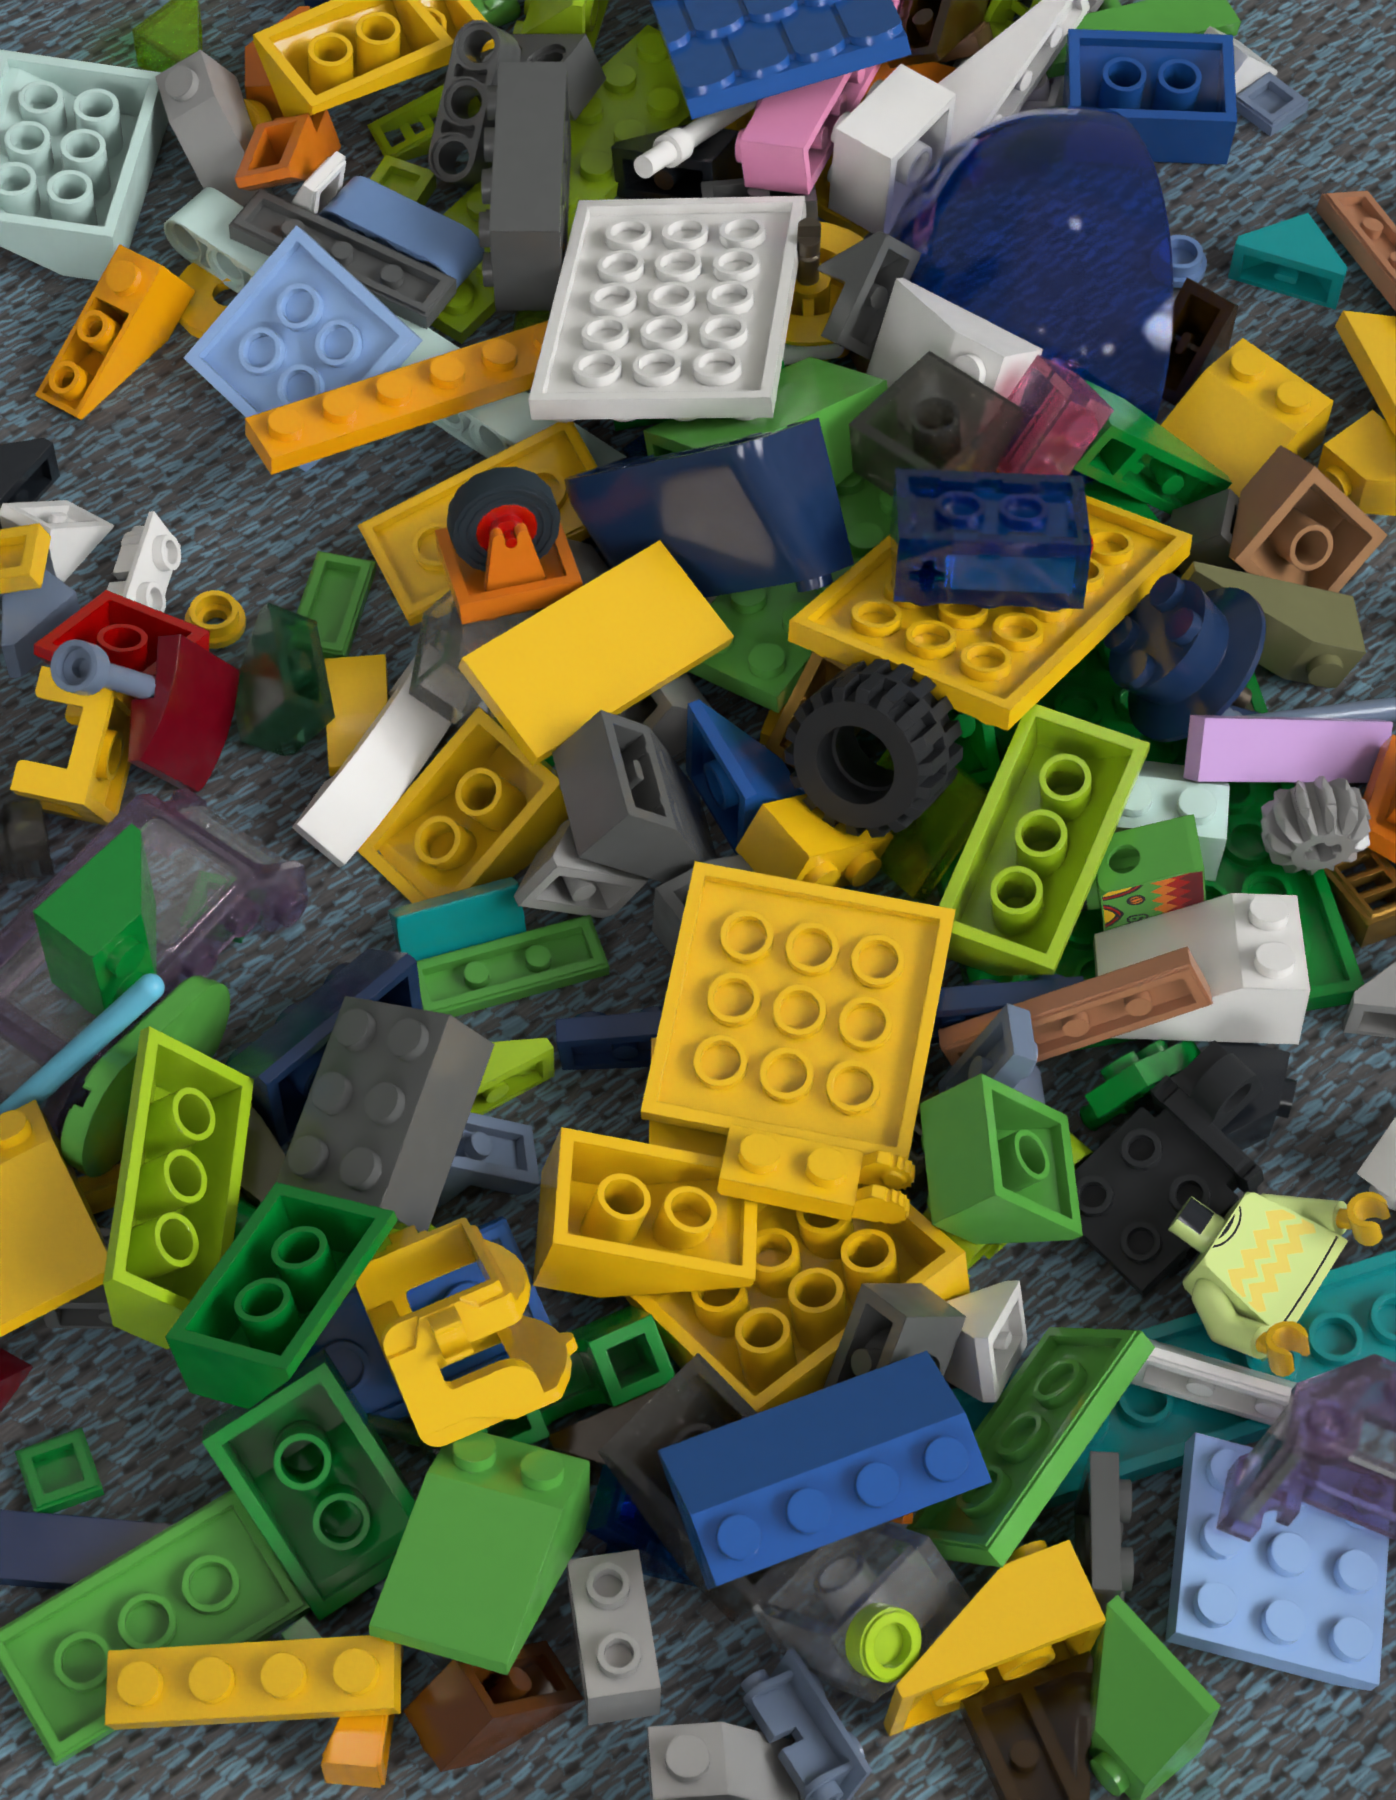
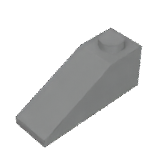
[155,50,274,207]

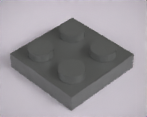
[1074,1451,1134,1614]

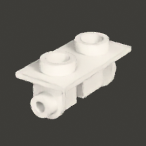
[107,511,181,613]

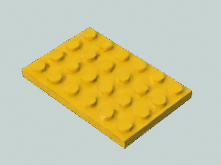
[788,461,1193,731]

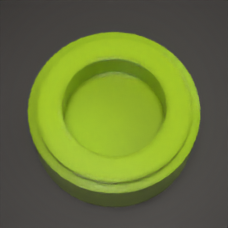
[845,1602,922,1683]

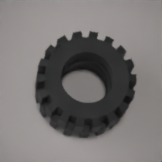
[784,659,963,838]

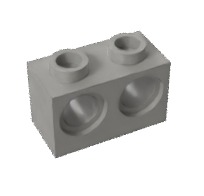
[567,1549,661,1725]

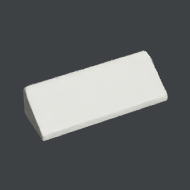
[1131,1338,1346,1442]

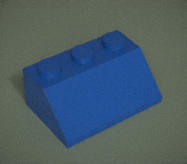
[1062,29,1237,165]

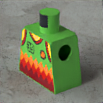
[1081,814,1206,931]

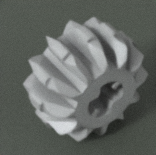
[1261,776,1371,875]

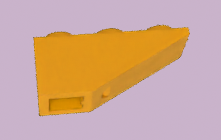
[35,244,195,420]

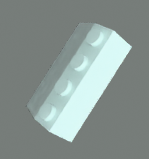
[0,49,168,281]

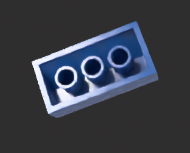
[657,1351,992,1590]

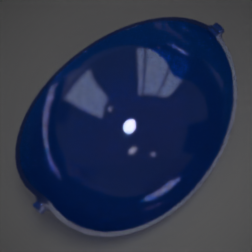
[888,105,1173,489]

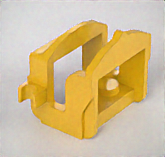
[355,1218,578,1447]

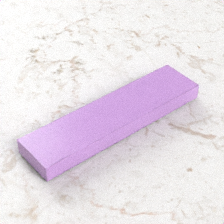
[1183,715,1393,783]

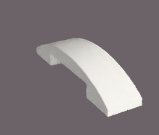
[292,647,470,867]

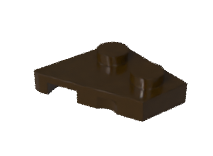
[959,1651,1093,1800]

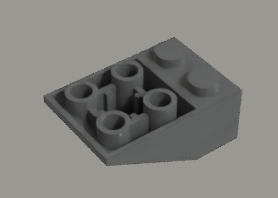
[552,710,717,883]

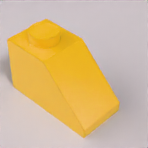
[1317,410,1396,516]

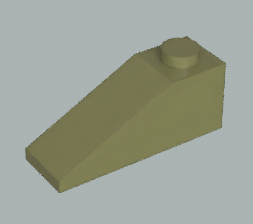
[1180,561,1366,688]

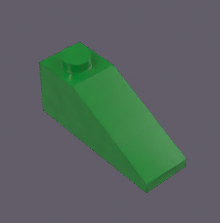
[1046,380,1232,515]

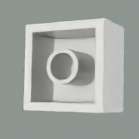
[827,64,957,234]

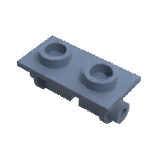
[741,1647,872,1800]

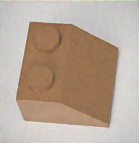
[1229,445,1388,593]

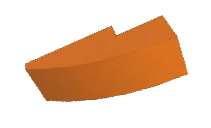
[234,109,341,191]

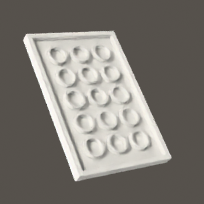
[528,196,807,423]

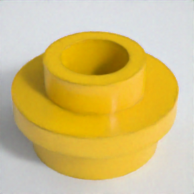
[185,590,246,649]

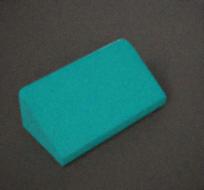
[388,877,526,961]

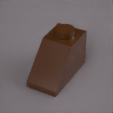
[403,1640,584,1772]

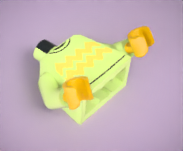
[1168,1192,1391,1377]

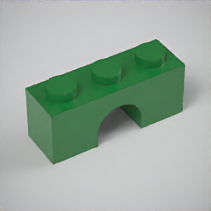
[480,1305,677,1445]

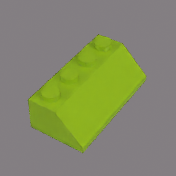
[939,704,1150,976]
[103,1026,254,1349]

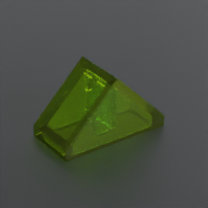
[132,0,203,73]

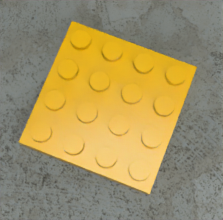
[640,861,956,1160]

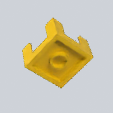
[10,666,134,827]

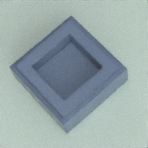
[1236,72,1309,137]

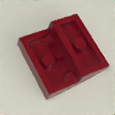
[128,634,240,792]

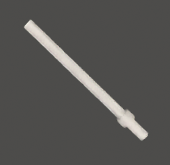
[634,100,757,178]

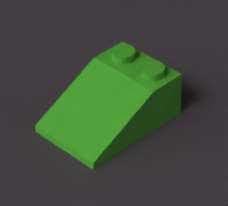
[369,1431,590,1675]

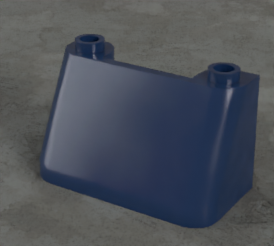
[564,418,854,598]

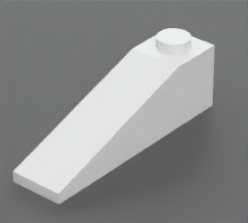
[938,0,1090,182]

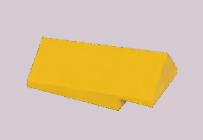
[253,0,494,117]

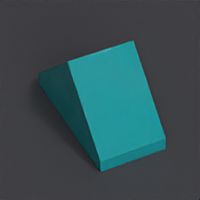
[1228,213,1348,310]

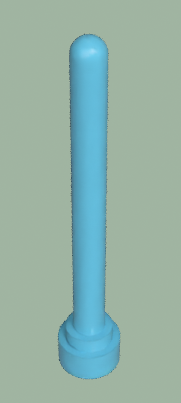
[0,973,165,1114]

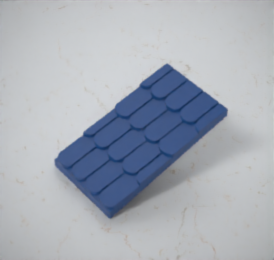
[649,0,912,119]

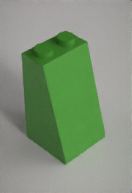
[643,357,894,486]

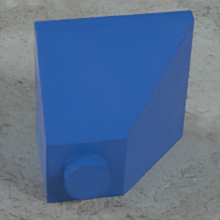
[686,699,806,855]

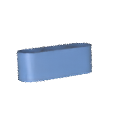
[318,176,485,289]

